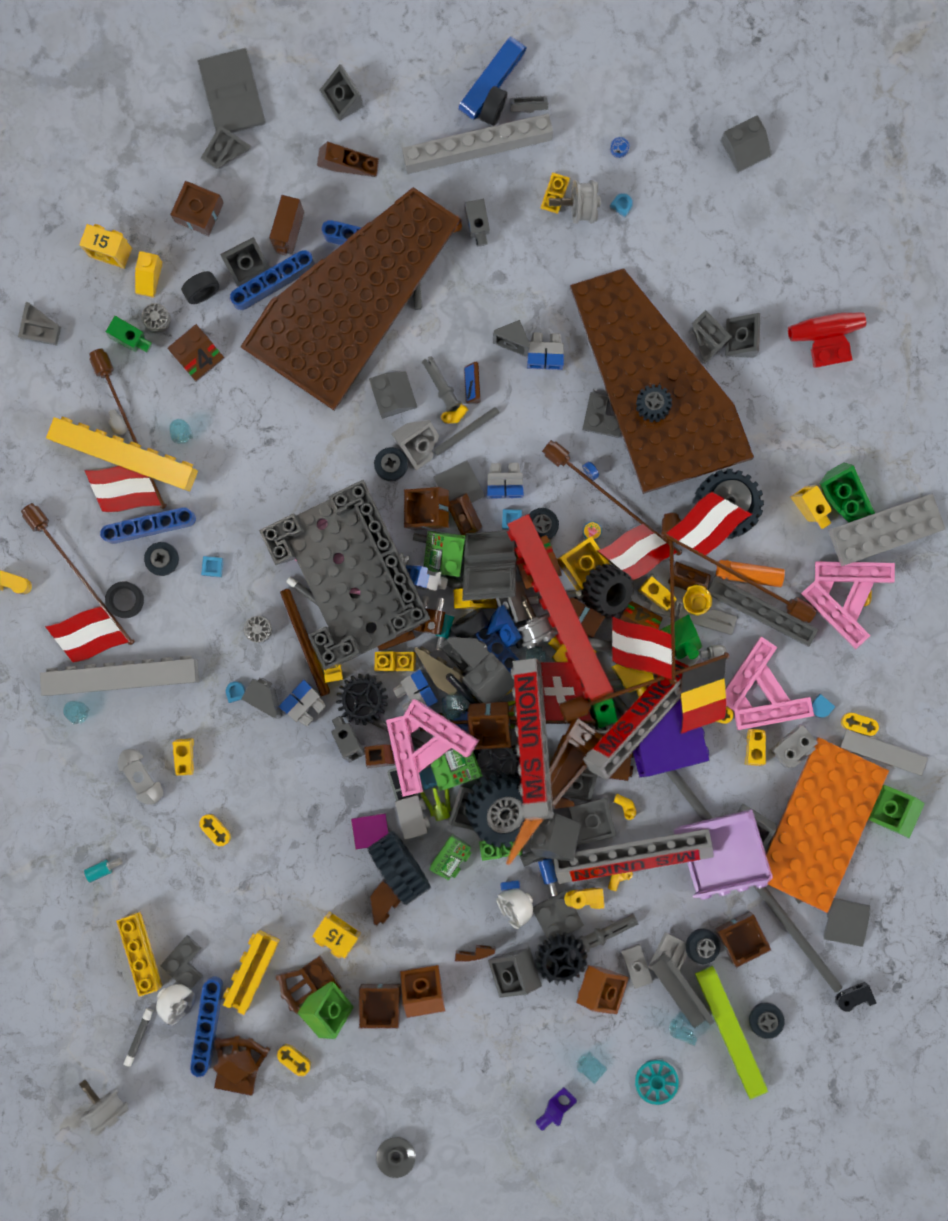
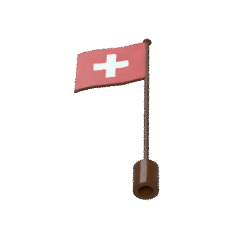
[420,662,597,732]

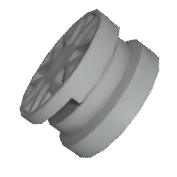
[142,303,171,333]
[244,616,272,643]

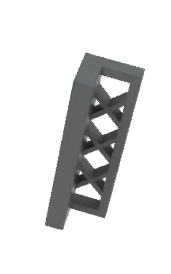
[649,953,715,1029]

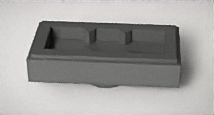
[510,96,548,113]

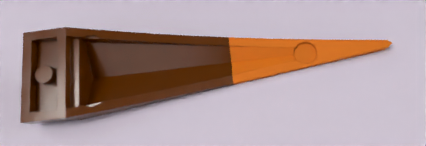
[506,718,604,865]

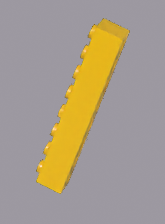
[46,416,198,492]

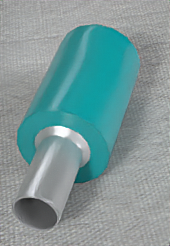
[435,614,455,651]
[84,858,123,883]

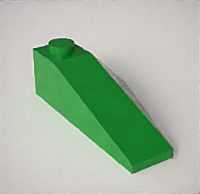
[819,462,875,523]

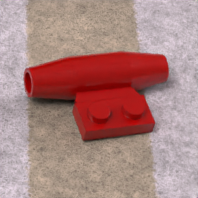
[788,312,866,368]

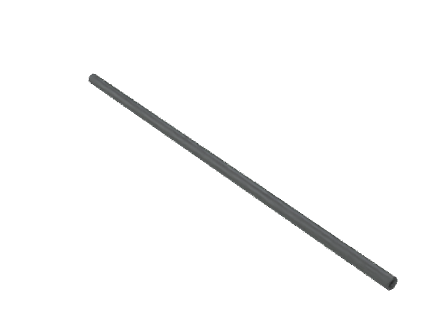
[610,688,843,993]

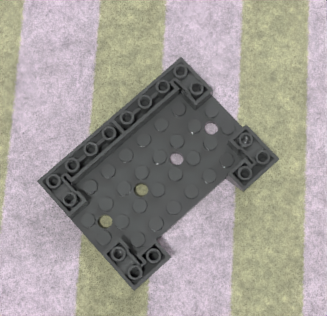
[259,479,430,670]

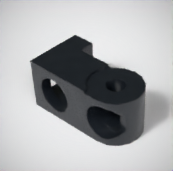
[835,982,877,1012]

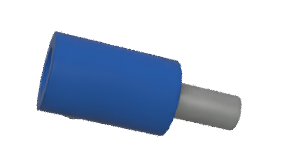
[538,858,558,896]

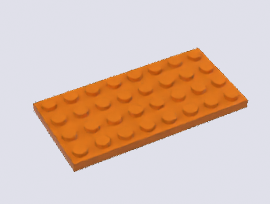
[766,737,889,913]

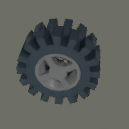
[636,384,672,423]

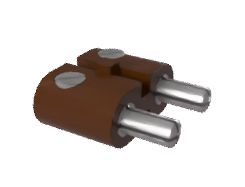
[413,596,446,635]

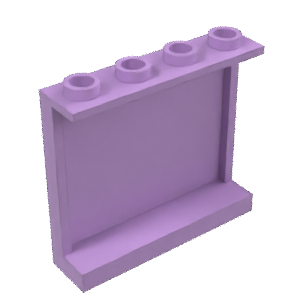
[674,809,773,900]

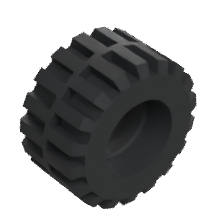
[581,564,634,617]

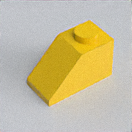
[135,251,163,298]
[453,588,497,609]

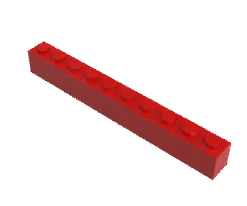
[507,514,614,702]

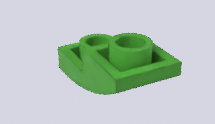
[479,840,523,861]

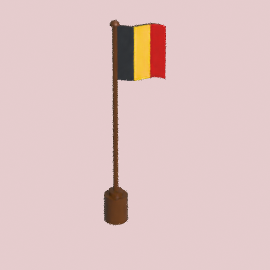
[559,652,729,734]

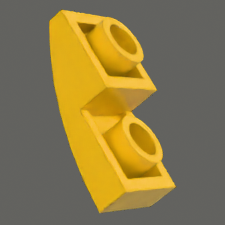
[540,172,570,214]
[374,652,416,671]

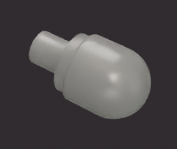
[109,409,127,435]
[699,644,727,659]

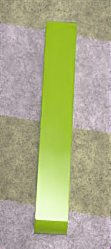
[695,965,768,1100]

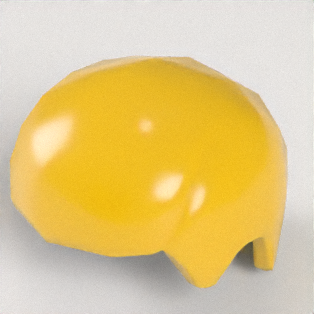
[683,585,712,616]

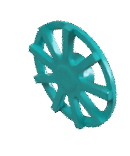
[635,1060,679,1105]

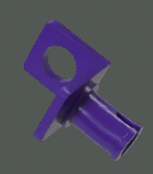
[535,1087,577,1131]

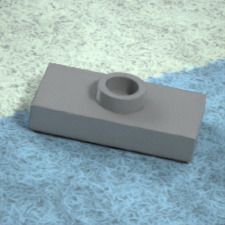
[621,944,653,989]

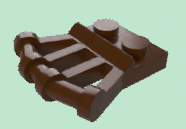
[275,955,342,1022]
[214,1035,271,1096]

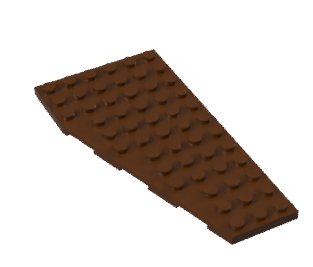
[240,187,461,411]
[570,268,754,494]

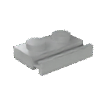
[648,932,687,971]

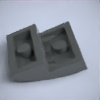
[433,460,485,503]
[823,898,870,947]

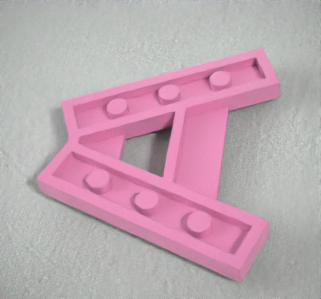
[801,561,895,650]
[725,637,814,730]
[386,699,479,796]

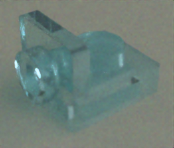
[669,1015,697,1046]
[576,1052,607,1084]

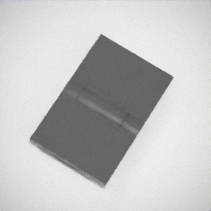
[198,48,266,133]
[462,530,517,601]

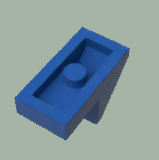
[486,605,522,648]

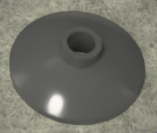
[713,480,751,511]
[376,1137,416,1178]

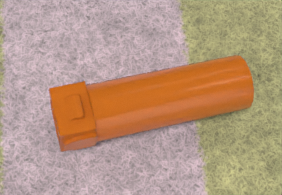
[715,560,785,588]

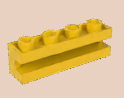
[116,911,163,997]
[223,930,280,1015]

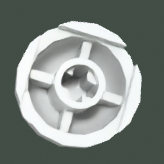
[496,889,533,929]
[156,984,195,1025]

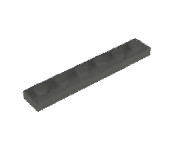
[708,576,818,647]

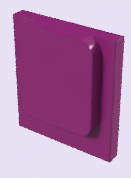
[351,813,389,850]

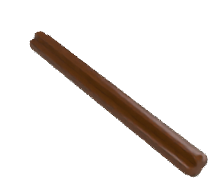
[280,588,330,696]

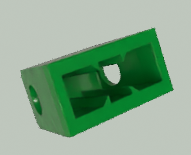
[105,315,152,353]
[660,614,702,659]
[587,694,617,728]

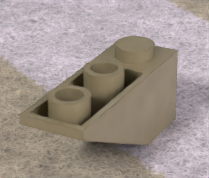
[414,646,464,697]

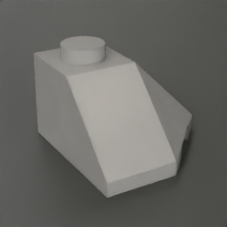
[391,420,439,470]

